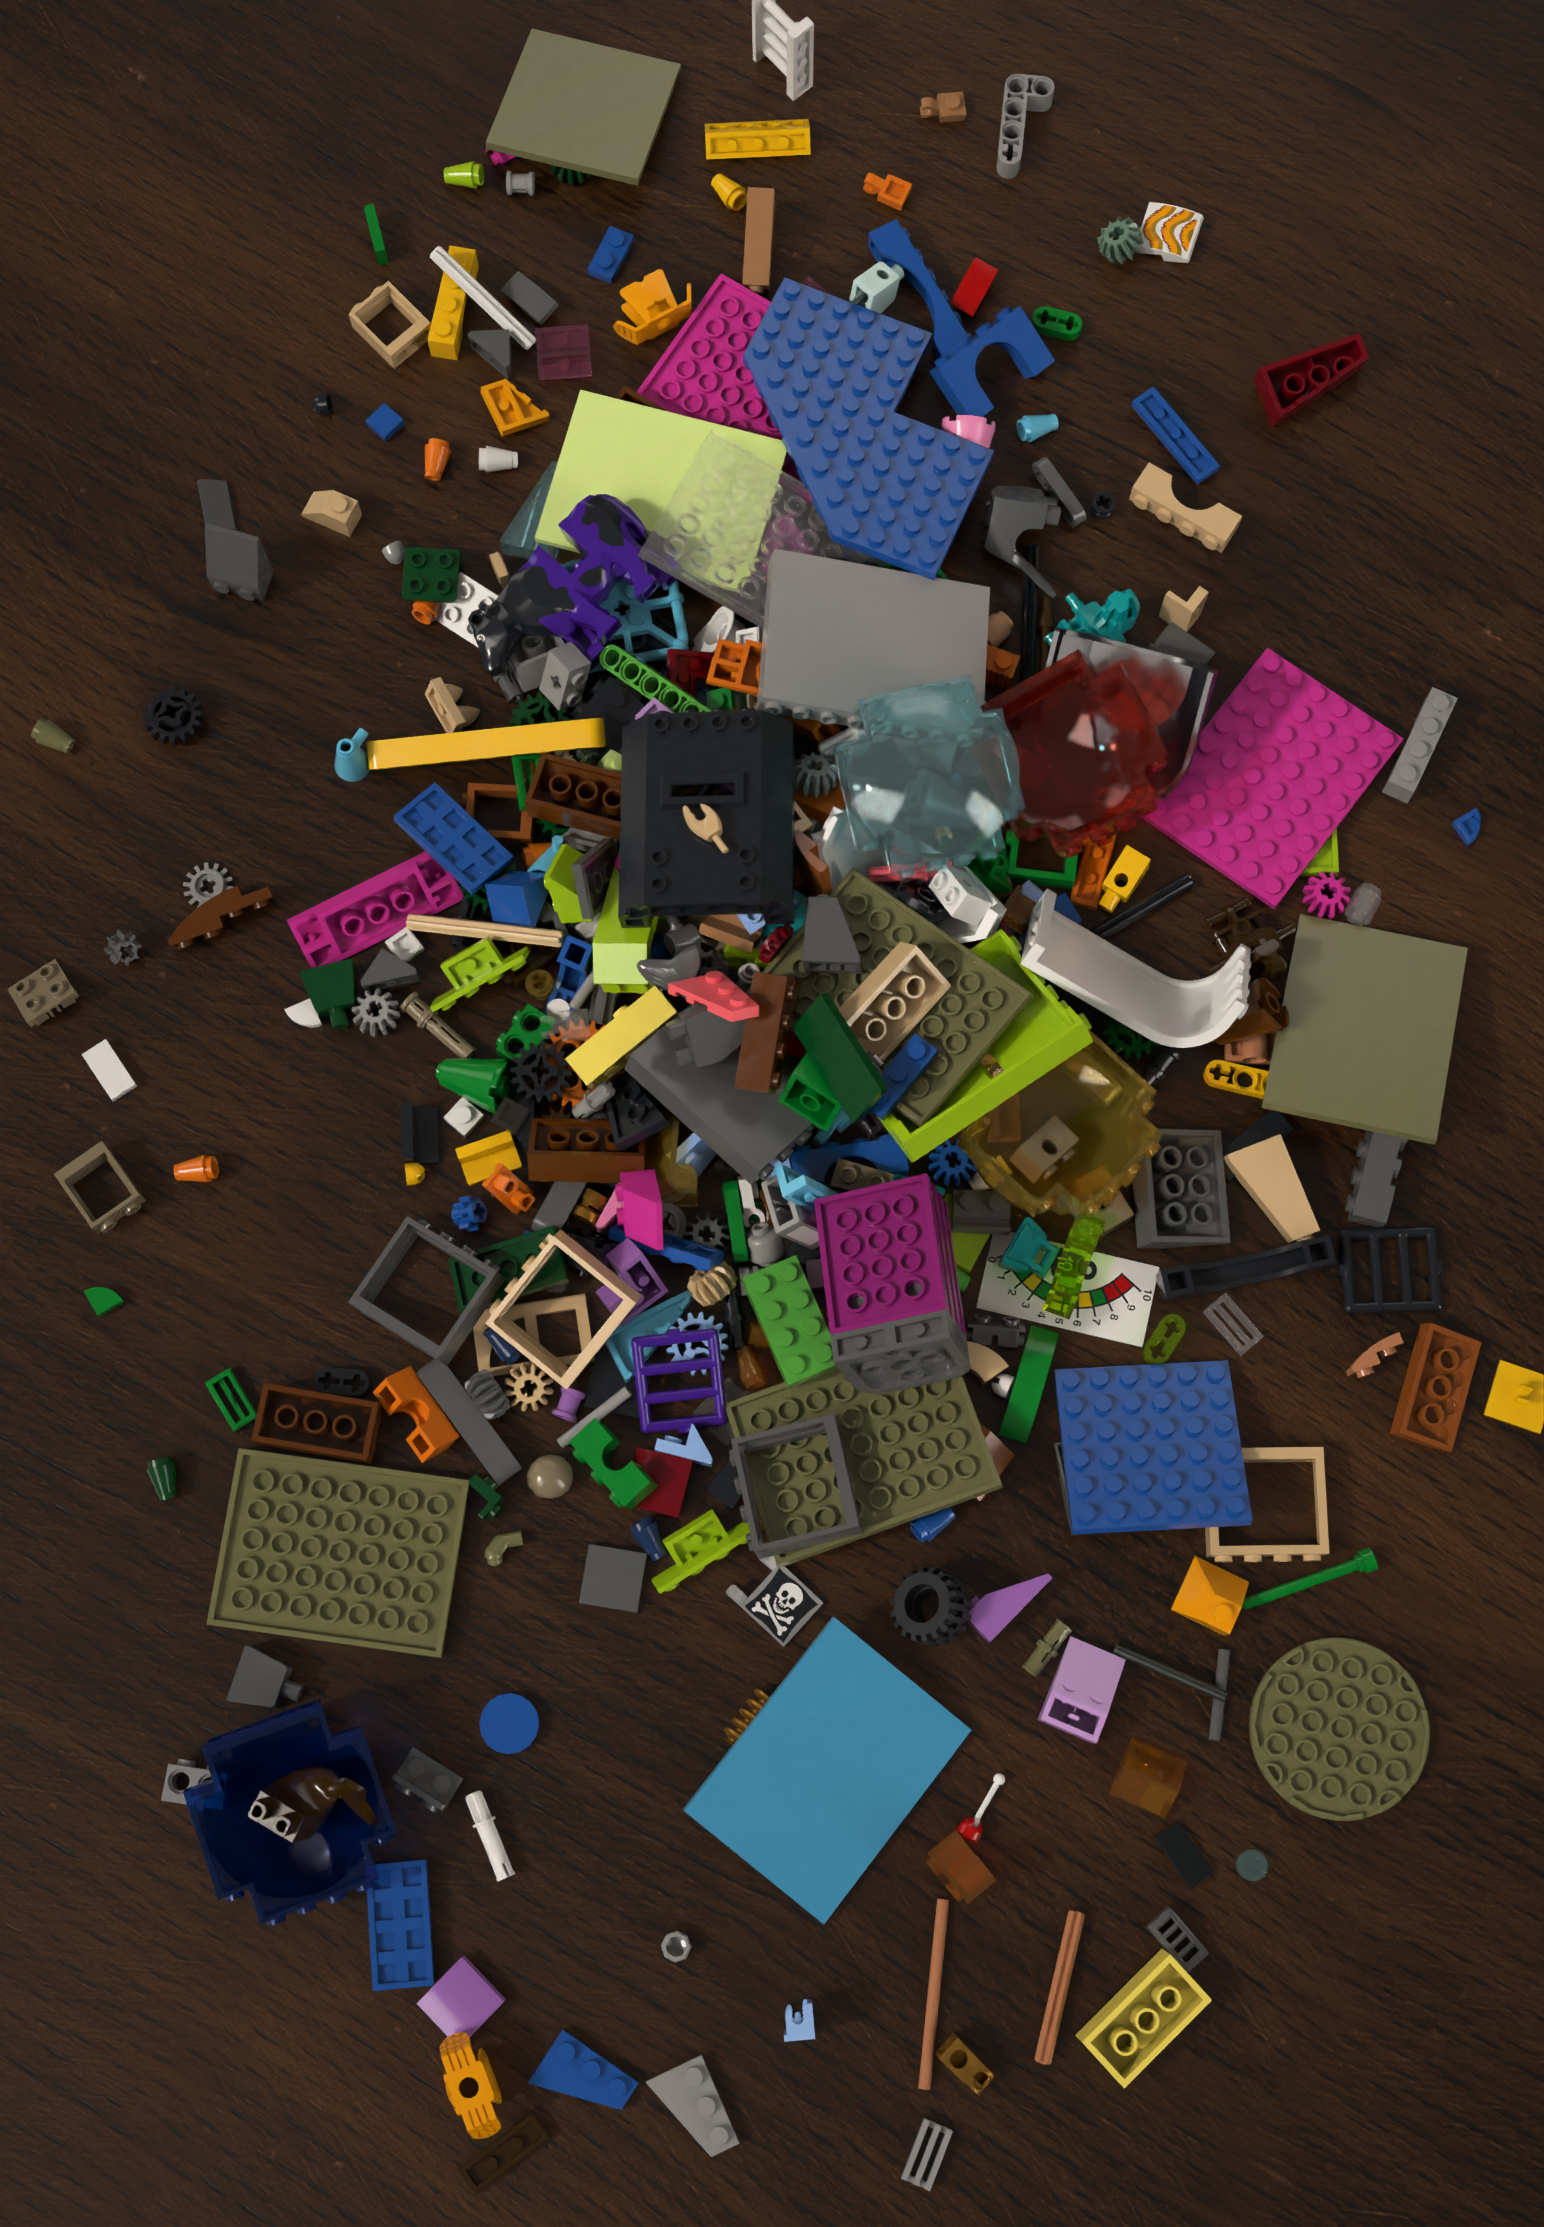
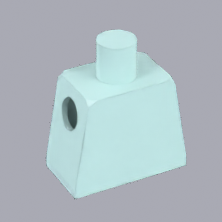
[849,262,905,314]

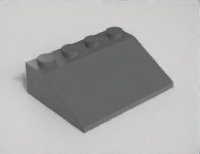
[1128,1128,1231,1248]

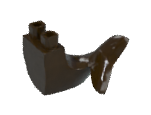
[248,1766,379,1843]

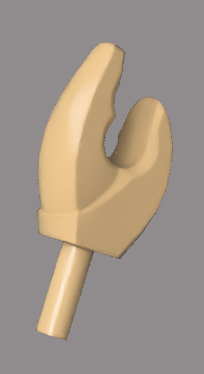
[683,804,729,854]

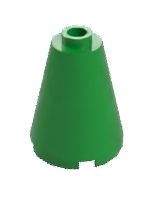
[436,1058,517,1115]

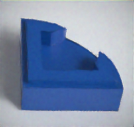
[1452,807,1481,846]

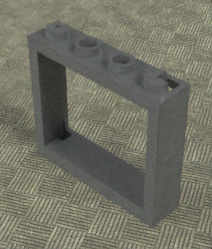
[348,1216,506,1366]
[729,1414,863,1559]

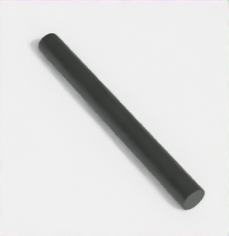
[1112,1643,1228,1703]

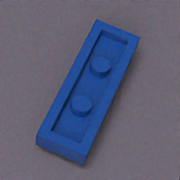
[869,1034,939,1121]

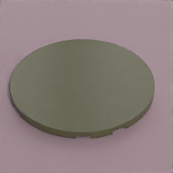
[1249,1638,1430,1821]

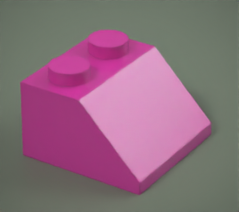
[615,1169,663,1250]

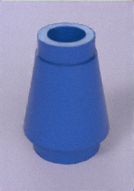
[910,1507,955,1543]

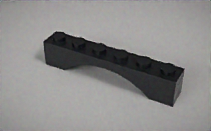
[1156,1235,1337,1304]

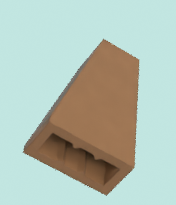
[742,187,775,295]

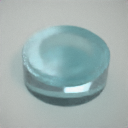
[1236,1850,1268,1881]

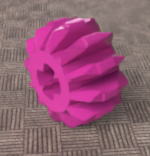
[1302,871,1351,919]

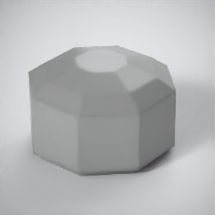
[661,1930,692,1962]

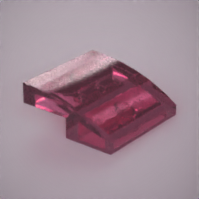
[535,324,592,381]

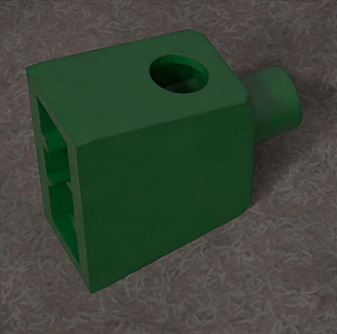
[299,959,358,1030]

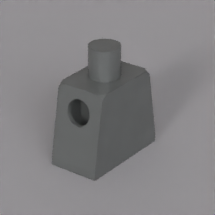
[226,1645,304,1708]

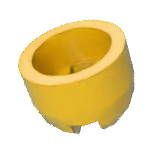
[404,1162,425,1186]

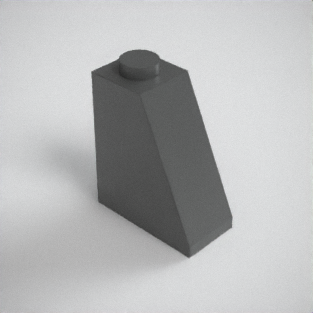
[802,894,863,974]

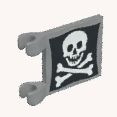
[726,1556,823,1647]

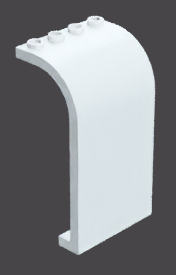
[1021,889,1252,1048]

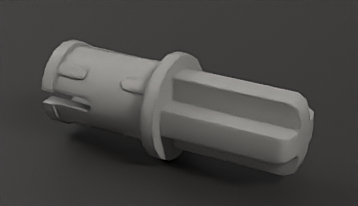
[572,1082,615,1119]

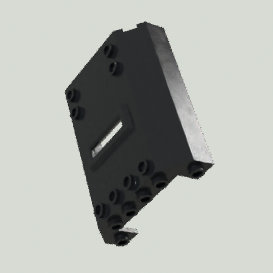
[618,708,795,928]

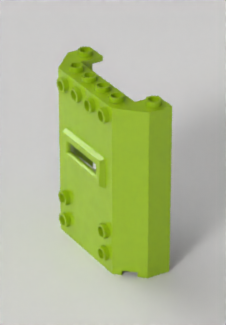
[877,929,1093,1163]

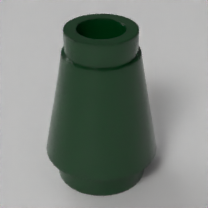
[146,1456,177,1501]

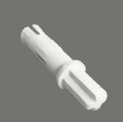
[465,1791,515,1882]

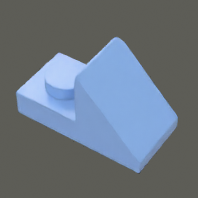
[654,1423,713,1468]

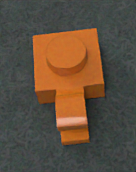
[863,172,912,211]

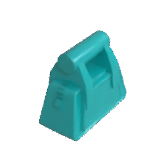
[998,1217,1060,1279]

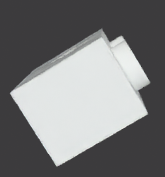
[928,864,993,926]

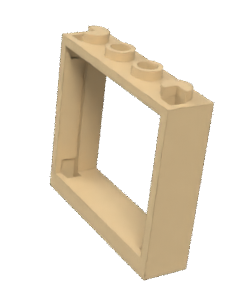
[485,1230,642,1390]
[1205,1447,1329,1563]

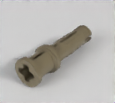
[399,991,476,1058]

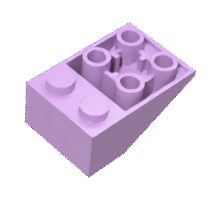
[1037,1636,1126,1744]

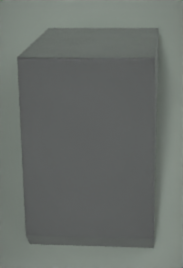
[468,329,512,380]
[360,948,420,993]

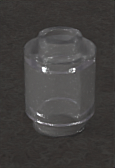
[1344,883,1382,926]

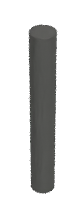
[1208,1649,1231,1741]

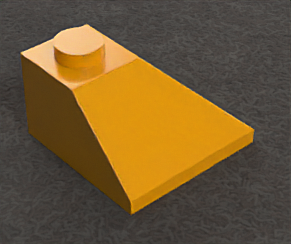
[1171,1556,1249,1636]

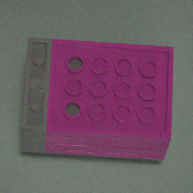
[814,1173,971,1394]

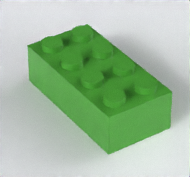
[742,1255,838,1389]

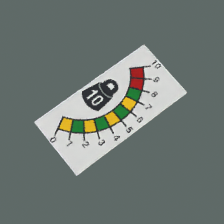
[976,1232,1159,1347]

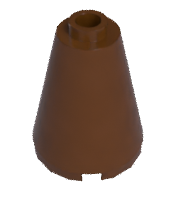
[1212,977,1289,1045]

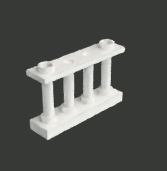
[752,0,814,101]

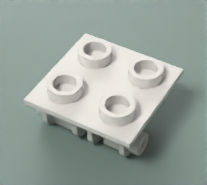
[436,572,498,648]

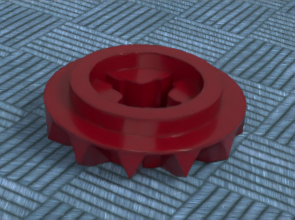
[759,924,794,963]

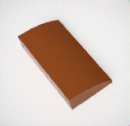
[1390,1323,1482,1452]

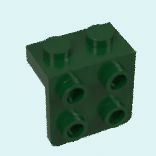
[402,547,464,603]

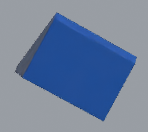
[484,871,549,927]

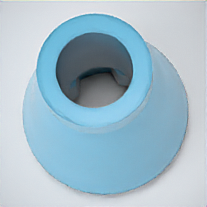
[1017,414,1059,442]

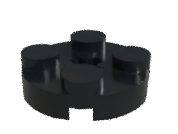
[895,877,949,922]

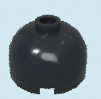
[563,1227,620,1277]

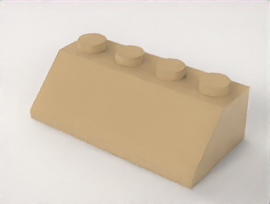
[839,941,951,1061]

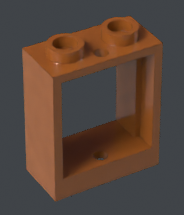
[462,783,535,847]

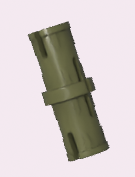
[1021,1619,1072,1678]

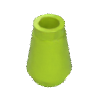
[444,161,484,188]

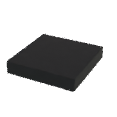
[584,1350,654,1420]

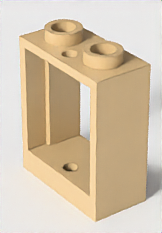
[349,281,431,369]

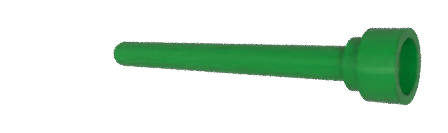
[1242,1547,1378,1610]

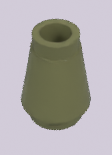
[31,718,75,754]

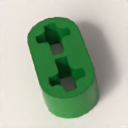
[1032,306,1082,341]

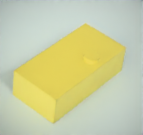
[565,986,678,1090]
[1075,1949,1212,2089]

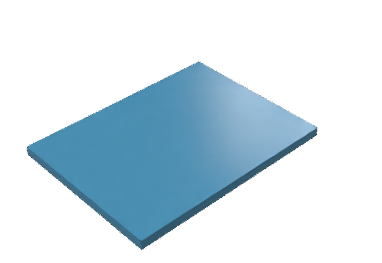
[683,1617,971,1924]

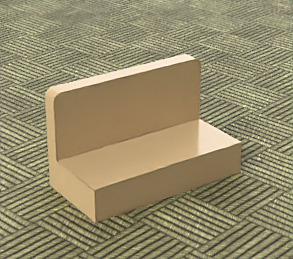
[1159,586,1208,632]

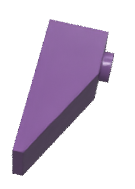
[966,1574,1052,1643]

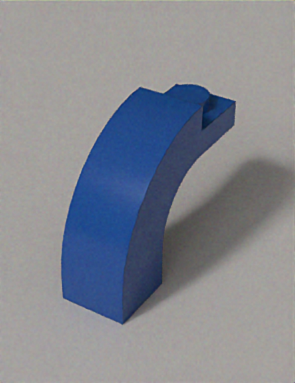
[543,935,593,1026]

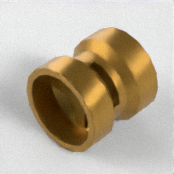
[572,1188,609,1227]

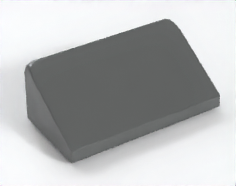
[197,479,236,531]

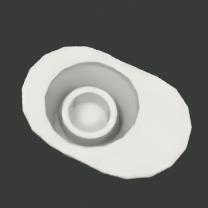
[690,605,746,653]

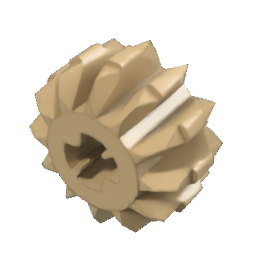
[687,1261,738,1307]
[504,1362,553,1411]

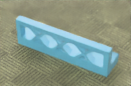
[774,1164,839,1215]

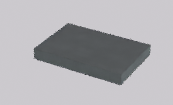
[571,837,617,919]

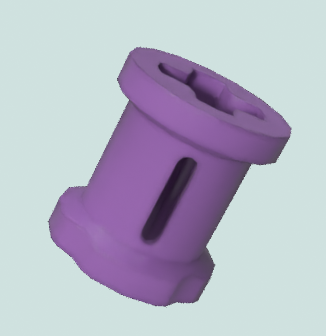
[552,1386,586,1422]

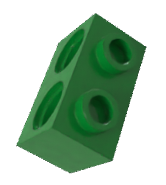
[496,1004,558,1065]

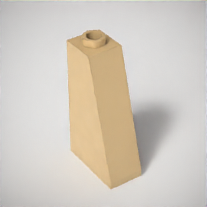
[1223,1134,1320,1243]

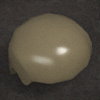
[527,1454,574,1499]

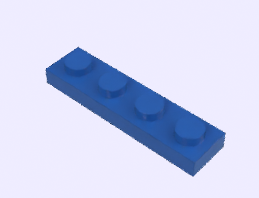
[1131,386,1220,485]
[608,1224,724,1271]

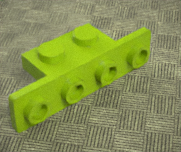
[430,936,530,1012]
[651,1509,750,1594]

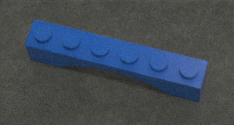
[868,219,973,360]

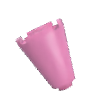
[942,415,996,448]

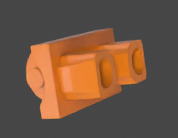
[482,1162,535,1215]

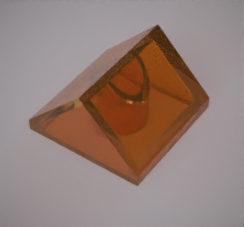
[1109,1737,1187,1818]

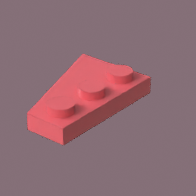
[668,971,759,1022]

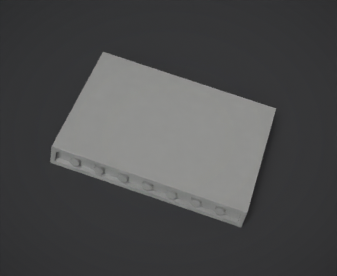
[757,549,990,748]

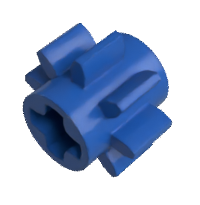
[451,1195,487,1232]

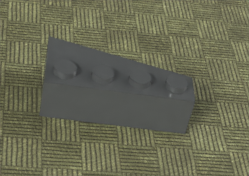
[1345,1129,1408,1227]

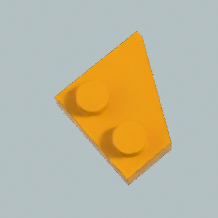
[480,379,550,437]

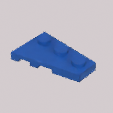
[528,2029,639,2110]

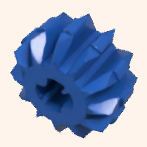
[928,1139,977,1187]

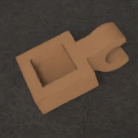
[919,91,967,122]

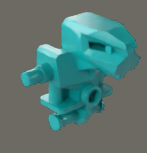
[1044,589,1140,647]

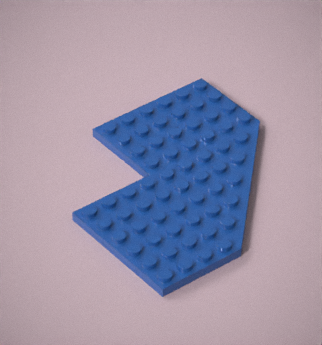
[743,277,994,580]

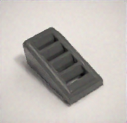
[1145,1906,1209,1973]

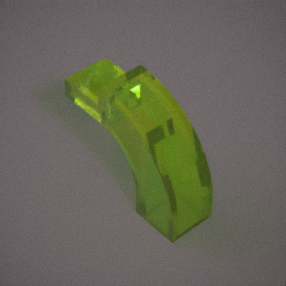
[1042,1212,1105,1319]

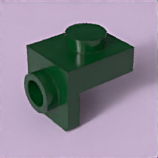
[468,1474,505,1521]

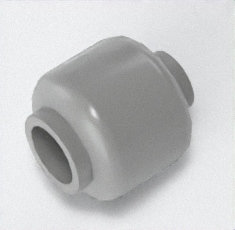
[745,1222,785,1267]

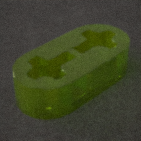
[1143,1314,1186,1364]

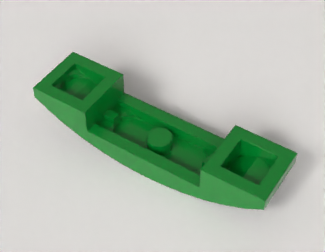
[998,1325,1059,1444]

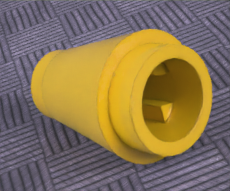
[711,173,747,211]

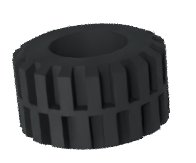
[890,1567,973,1647]

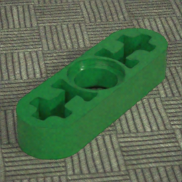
[723,1180,749,1263]

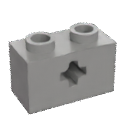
[539,642,591,711]

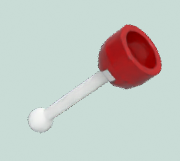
[956,1773,1005,1844]

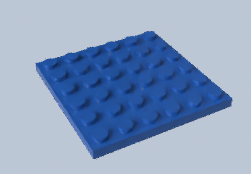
[1054,1360,1252,1535]

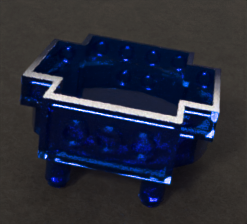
[183,1698,397,1926]

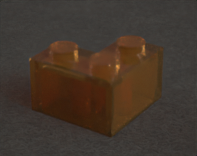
[926,1830,996,1904]

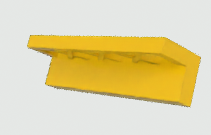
[705,119,811,159]

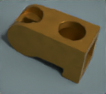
[935,2033,995,2095]

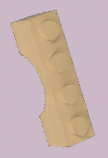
[1129,462,1242,553]

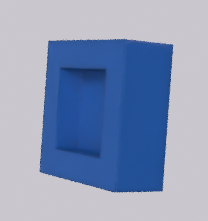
[366,403,404,442]

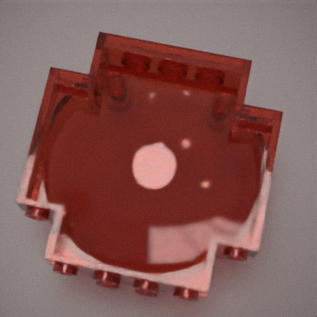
[971,649,1172,858]

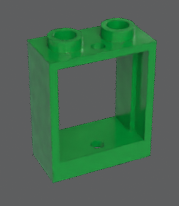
[1005,820,1081,890]

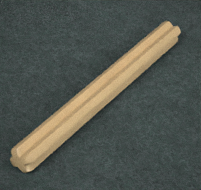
[406,913,565,947]

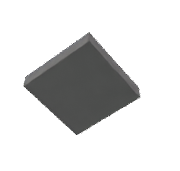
[579,1544,648,1613]

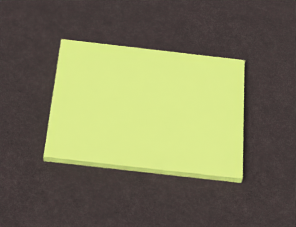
[535,390,788,594]

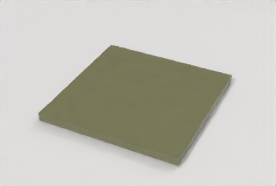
[486,28,681,186]

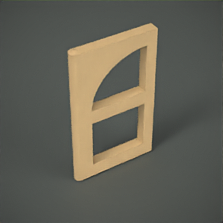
[473,1293,595,1378]

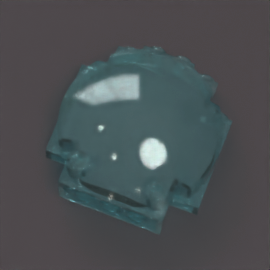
[833,675,1025,879]

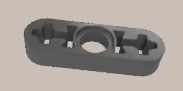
[1032,457,1086,527]

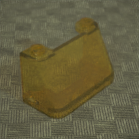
[646,1104,700,1207]

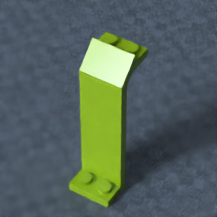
[592,790,678,994]

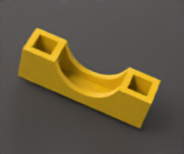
[427,246,479,360]

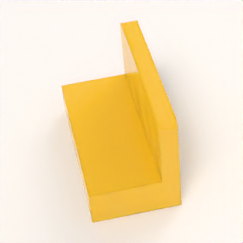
[455,1130,522,1186]

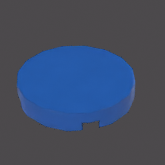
[479,1693,540,1754]

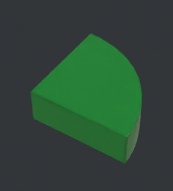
[84,1287,124,1317]

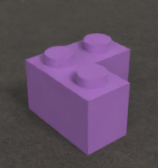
[595,1238,668,1326]

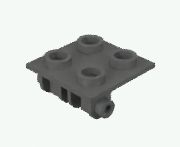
[1148,621,1216,665]

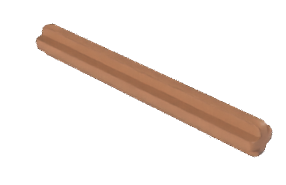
[1035,1910,1085,2065]

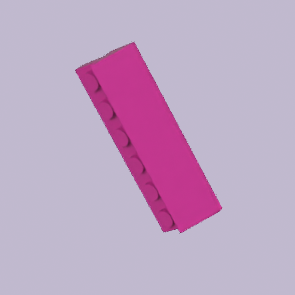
[287,851,463,968]

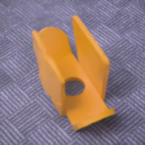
[613,269,692,345]
[440,2032,502,2139]

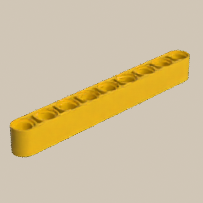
[366,718,606,770]

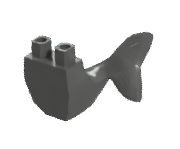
[982,486,1061,598]
[636,945,745,1067]

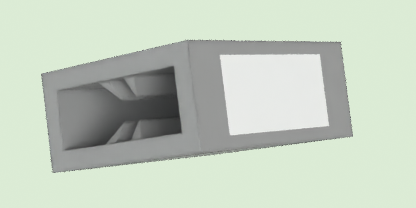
[761,1175,819,1250]

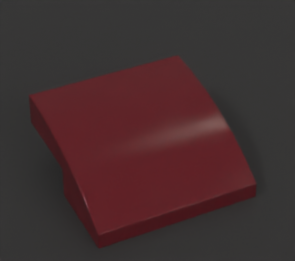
[633,1448,693,1518]

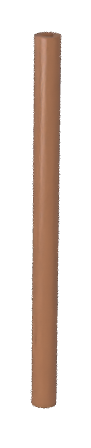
[918,1898,949,2090]

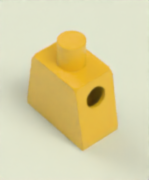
[1098,845,1151,913]

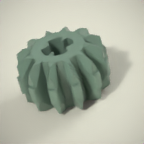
[1097,216,1144,265]

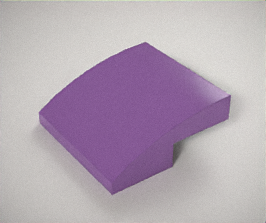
[417,1955,506,2038]

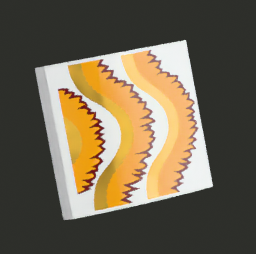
[1140,202,1204,263]

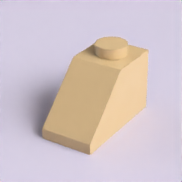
[302,490,362,537]

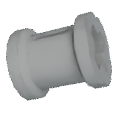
[506,170,535,196]

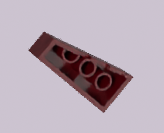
[1253,333,1369,428]

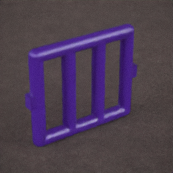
[631,1328,728,1433]

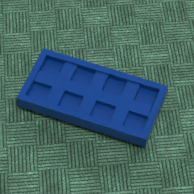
[394,782,513,895]
[365,1859,435,1991]

